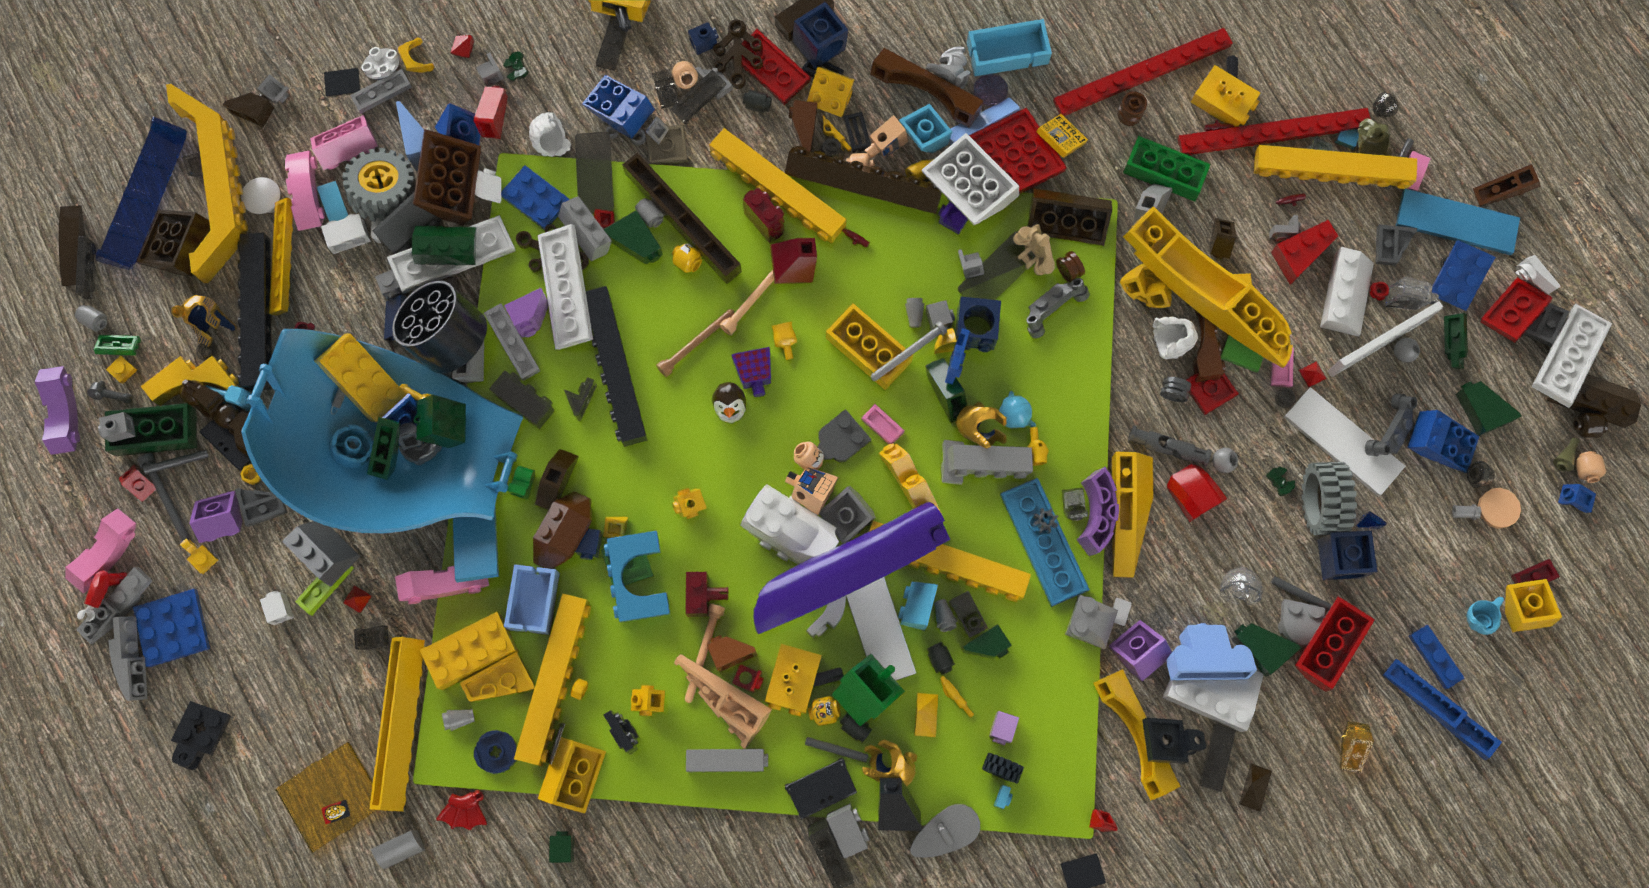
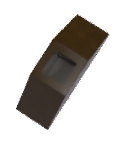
[535,449,579,510]

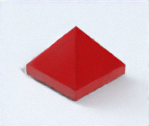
[1299,361,1327,388]
[343,585,372,613]

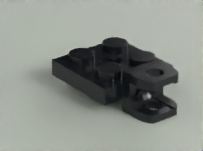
[171,701,231,771]
[604,710,640,754]
[1142,717,1206,764]

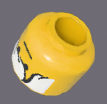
[672,243,702,273]

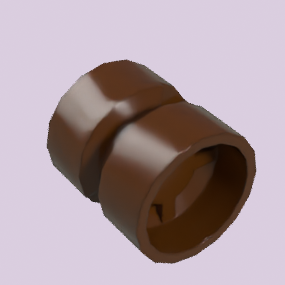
[1117,91,1147,126]

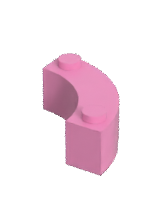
[285,150,325,231]
[65,509,136,594]
[395,566,489,604]

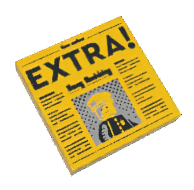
[1036,114,1088,158]

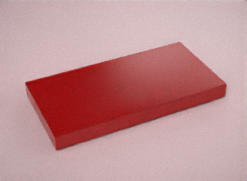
[733,29,811,105]

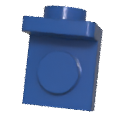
[1558,484,1596,513]

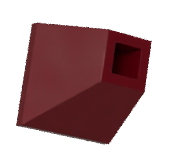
[770,238,817,284]

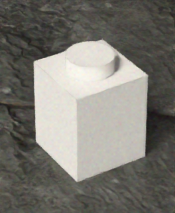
[260,591,294,625]

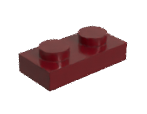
[1511,559,1560,584]

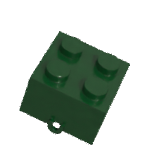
[414,395,466,448]

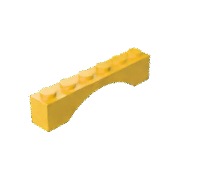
[1093,669,1181,801]

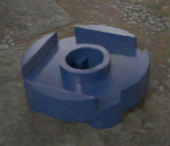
[474,730,517,774]

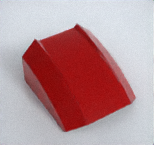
[1167,464,1227,522]

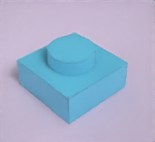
[994,785,1013,809]

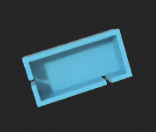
[967,19,1052,77]

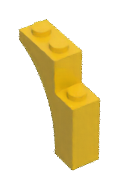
[141,356,239,406]
[879,443,944,518]

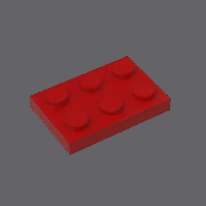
[1480,277,1553,343]

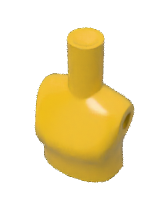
[772,321,797,360]
[1027,427,1049,466]

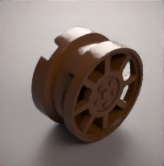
[1056,251,1085,283]

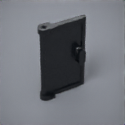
[199,420,251,471]
[784,757,857,820]

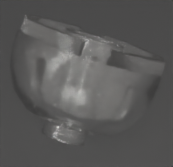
[1220,567,1263,605]

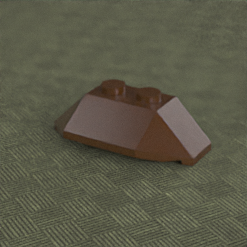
[533,491,592,569]

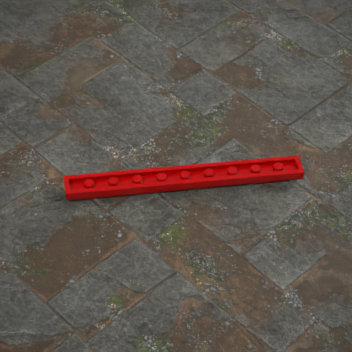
[1053,28,1233,116]
[1178,108,1371,155]

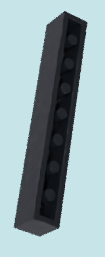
[238,232,272,392]
[585,286,648,447]

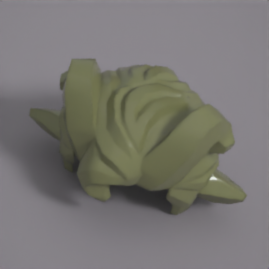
[1358,118,1392,156]

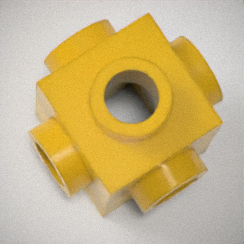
[672,488,707,519]
[631,685,665,716]

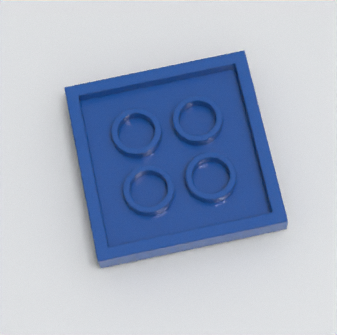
[133,589,210,668]

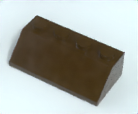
[1027,188,1113,246]
[1547,374,1641,428]

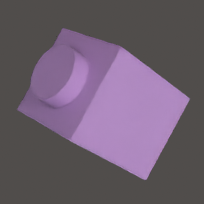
[989,711,1019,746]

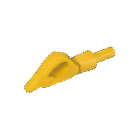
[822,115,852,152]
[940,676,974,718]

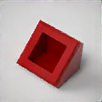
[1089,809,1118,832]

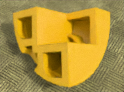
[1120,263,1172,308]

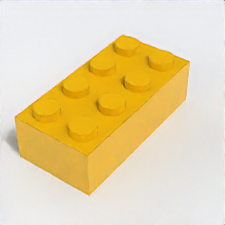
[826,303,913,390]
[314,333,406,422]
[420,612,519,690]

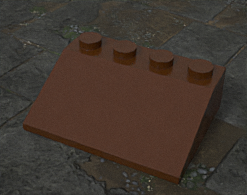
[413,129,481,225]

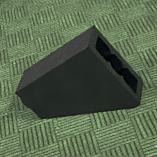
[878,778,922,831]

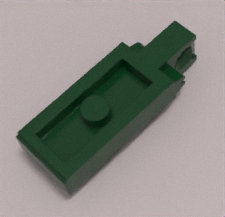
[1444,313,1468,370]

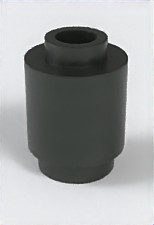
[743,90,772,113]
[927,642,955,675]
[840,712,872,742]

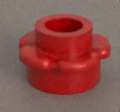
[1369,282,1389,301]

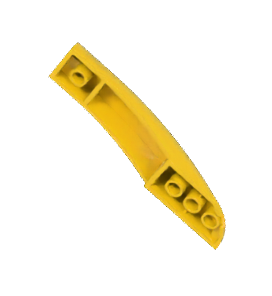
[1123,206,1293,368]

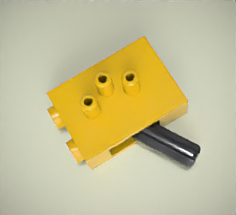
[588,0,651,32]
[1191,55,1261,127]
[765,644,844,717]

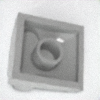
[819,486,876,544]
[1065,595,1118,649]

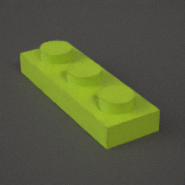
[295,566,354,616]

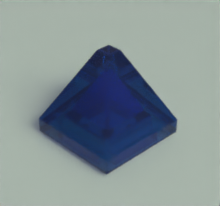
[1356,511,1387,529]

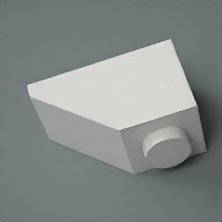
[475,168,501,203]

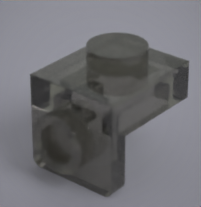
[1062,487,1088,521]
[354,625,389,651]

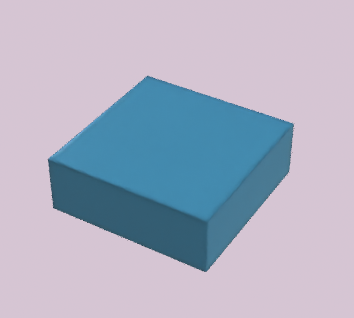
[1335,129,1359,150]

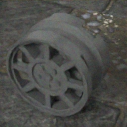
[1160,377,1192,402]

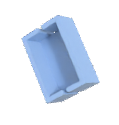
[504,565,560,635]

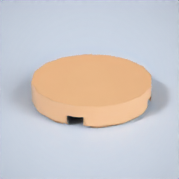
[1478,488,1521,529]

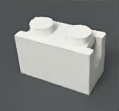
[321,214,371,254]

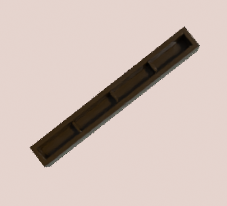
[785,146,942,214]
[622,152,742,284]

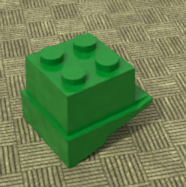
[832,654,905,726]

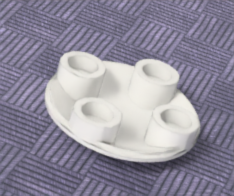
[361,47,400,79]
[241,177,280,214]

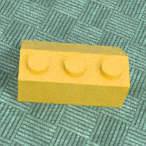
[538,737,606,814]

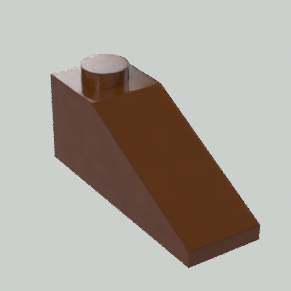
[789,100,817,152]
[1473,164,1541,207]

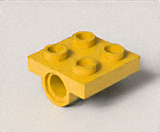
[807,67,855,117]

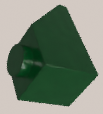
[961,624,1012,659]

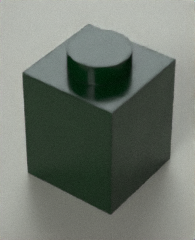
[549,831,574,863]

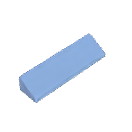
[949,98,1020,145]

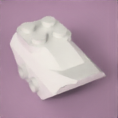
[740,484,839,564]

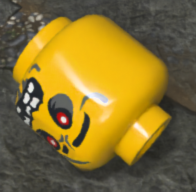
[808,696,841,726]

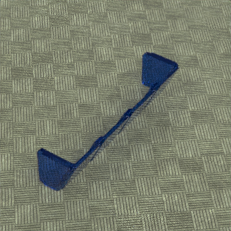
[95,117,188,270]

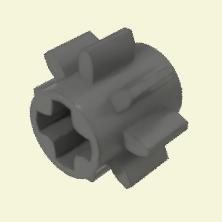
[1033,508,1058,534]

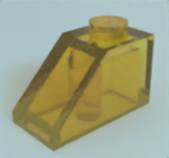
[1340,721,1374,773]

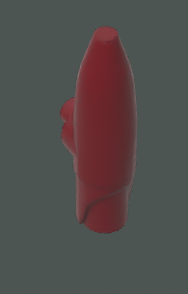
[1204,120,1234,131]
[1276,193,1306,206]
[842,229,870,248]

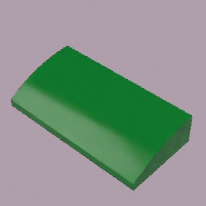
[1123,136,1211,202]

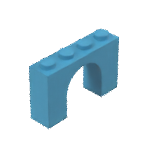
[604,531,670,622]

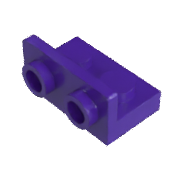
[938,199,968,234]

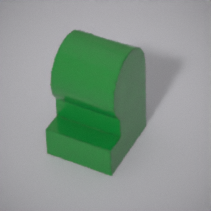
[507,466,535,500]

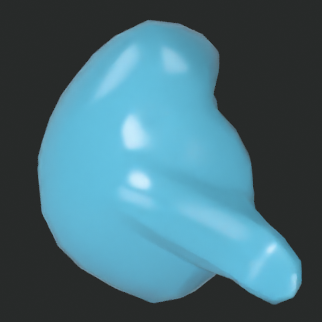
[999,391,1036,429]
[1466,597,1504,635]

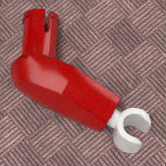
[77,570,127,622]

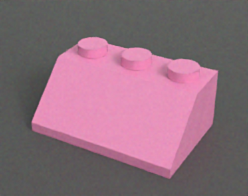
[310,115,378,170]

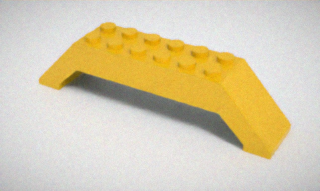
[166,84,248,283]

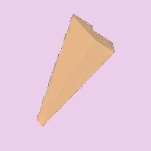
[674,654,772,749]

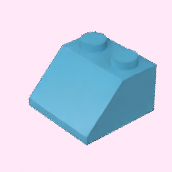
[899,104,953,153]
[898,582,938,631]

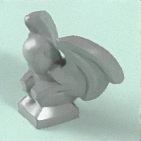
[926,47,971,89]

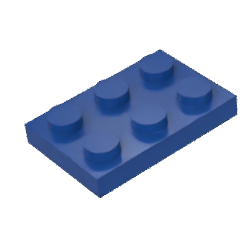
[501,165,570,230]
[1428,240,1496,311]

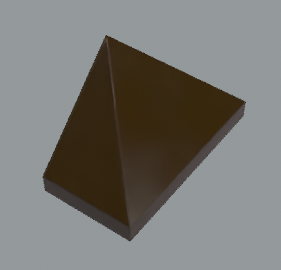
[1239,764,1272,812]

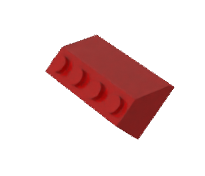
[1295,596,1375,692]

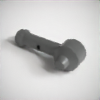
[87,381,132,403]

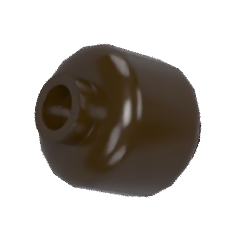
[1573,411,1608,438]

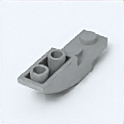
[77,567,153,644]
[108,616,148,701]

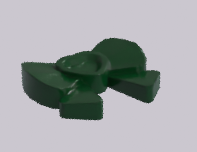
[503,51,529,81]
[1266,466,1295,496]

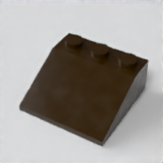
[136,209,210,277]

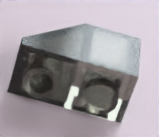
[948,591,988,638]

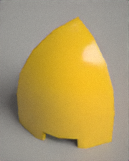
[934,328,957,354]

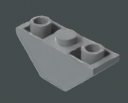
[1133,184,1172,225]

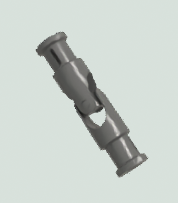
[1128,425,1212,467]

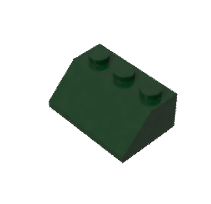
[412,226,477,265]

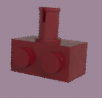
[685,572,729,617]

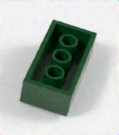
[105,403,197,456]

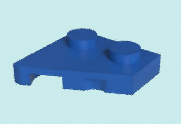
[945,328,970,385]

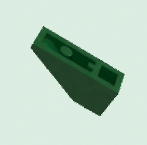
[367,417,400,480]

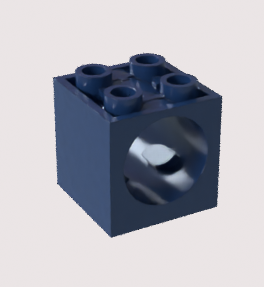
[792,2,848,69]
[955,297,1001,352]
[1317,530,1378,581]

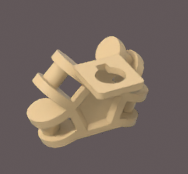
[1013,224,1055,275]

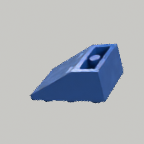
[582,75,655,139]
[1408,410,1479,473]

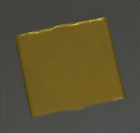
[275,742,378,853]

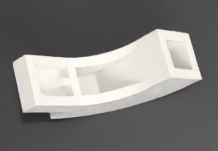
[807,596,846,638]

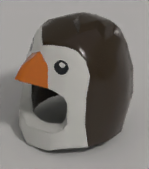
[712,382,746,423]

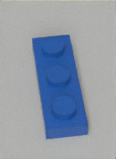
[1408,625,1464,690]

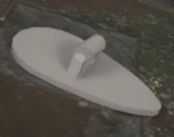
[910,804,980,858]

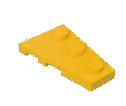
[460,652,535,702]

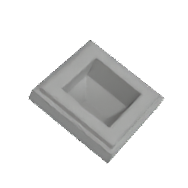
[646,116,669,144]

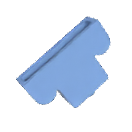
[1166,623,1257,680]

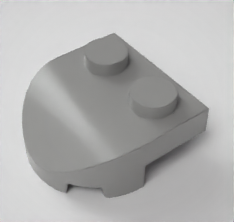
[1278,599,1325,647]

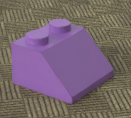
[504,288,549,338]
[189,491,242,543]
[1109,620,1172,681]

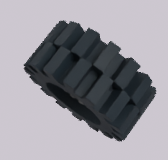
[982,753,1024,784]

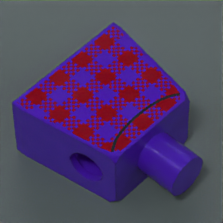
[732,347,771,397]

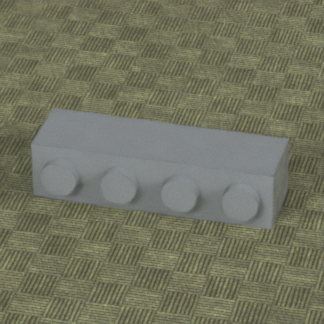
[947,445,1033,479]

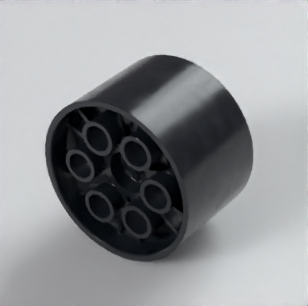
[392,281,487,373]

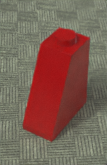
[474,86,508,139]

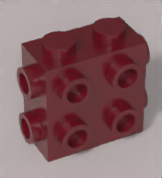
[743,188,785,242]

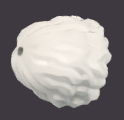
[529,112,571,157]
[1153,316,1198,359]

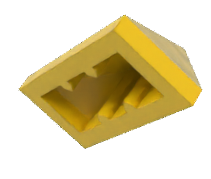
[914,693,938,737]

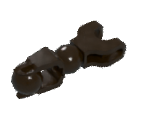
[180,379,249,457]

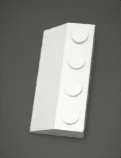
[1320,247,1374,337]

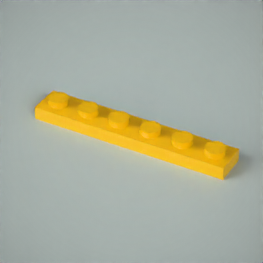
[269,198,293,316]

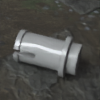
[1452,504,1481,520]

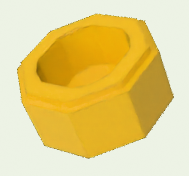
[240,464,261,485]
[571,678,589,700]

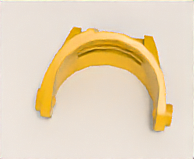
[398,37,435,73]

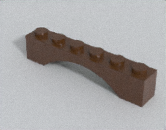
[870,48,984,128]
[1192,308,1226,383]

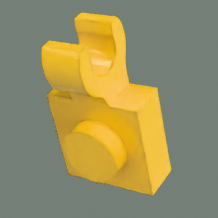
[180,539,219,574]

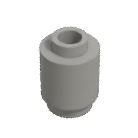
[635,198,664,227]
[75,305,107,332]

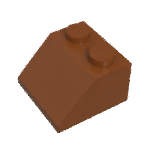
[707,635,758,672]

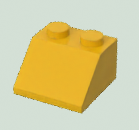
[1505,579,1562,633]

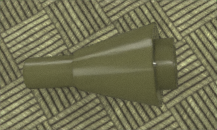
[1553,437,1580,472]

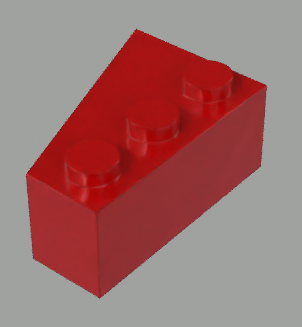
[1271,219,1338,285]

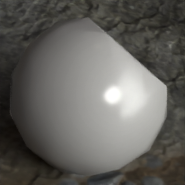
[1394,337,1420,363]
[1212,447,1238,473]

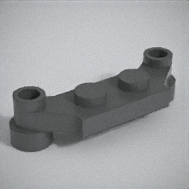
[1026,278,1090,338]
[1365,393,1417,456]

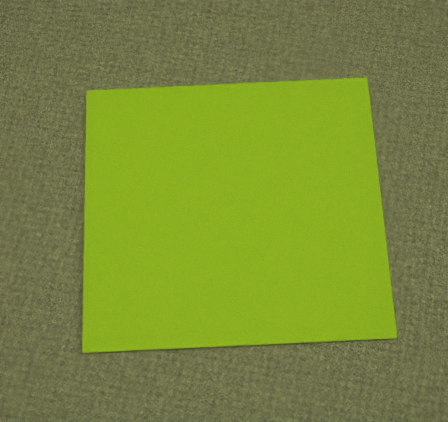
[413,153,1118,839]

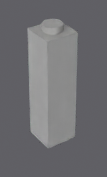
[686,749,768,772]

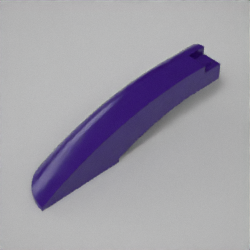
[753,502,950,634]

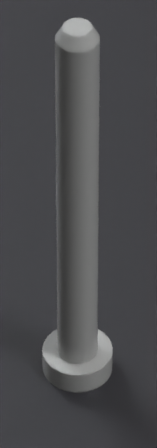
[871,321,947,381]

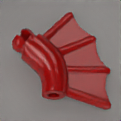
[436,790,487,830]

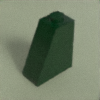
[603,210,663,264]
[925,358,967,423]
[1455,381,1522,436]
[1231,623,1301,677]

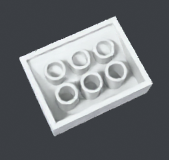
[921,133,1019,225]
[1163,671,1263,732]

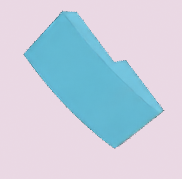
[317,181,348,222]

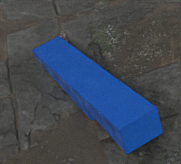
[1383,659,1502,760]

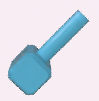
[205,385,251,411]

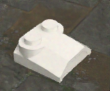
[1515,255,1560,294]

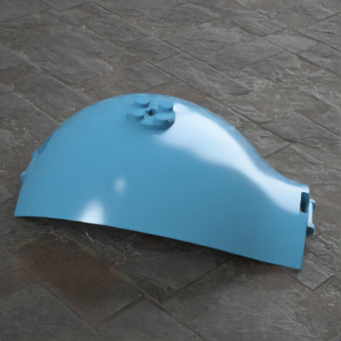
[241,329,523,534]

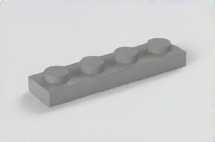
[484,303,540,381]

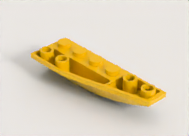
[1112,451,1153,578]

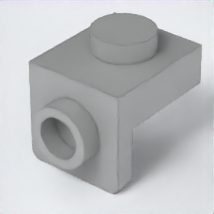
[257,74,289,105]
[1269,215,1301,242]

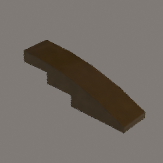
[59,205,87,286]

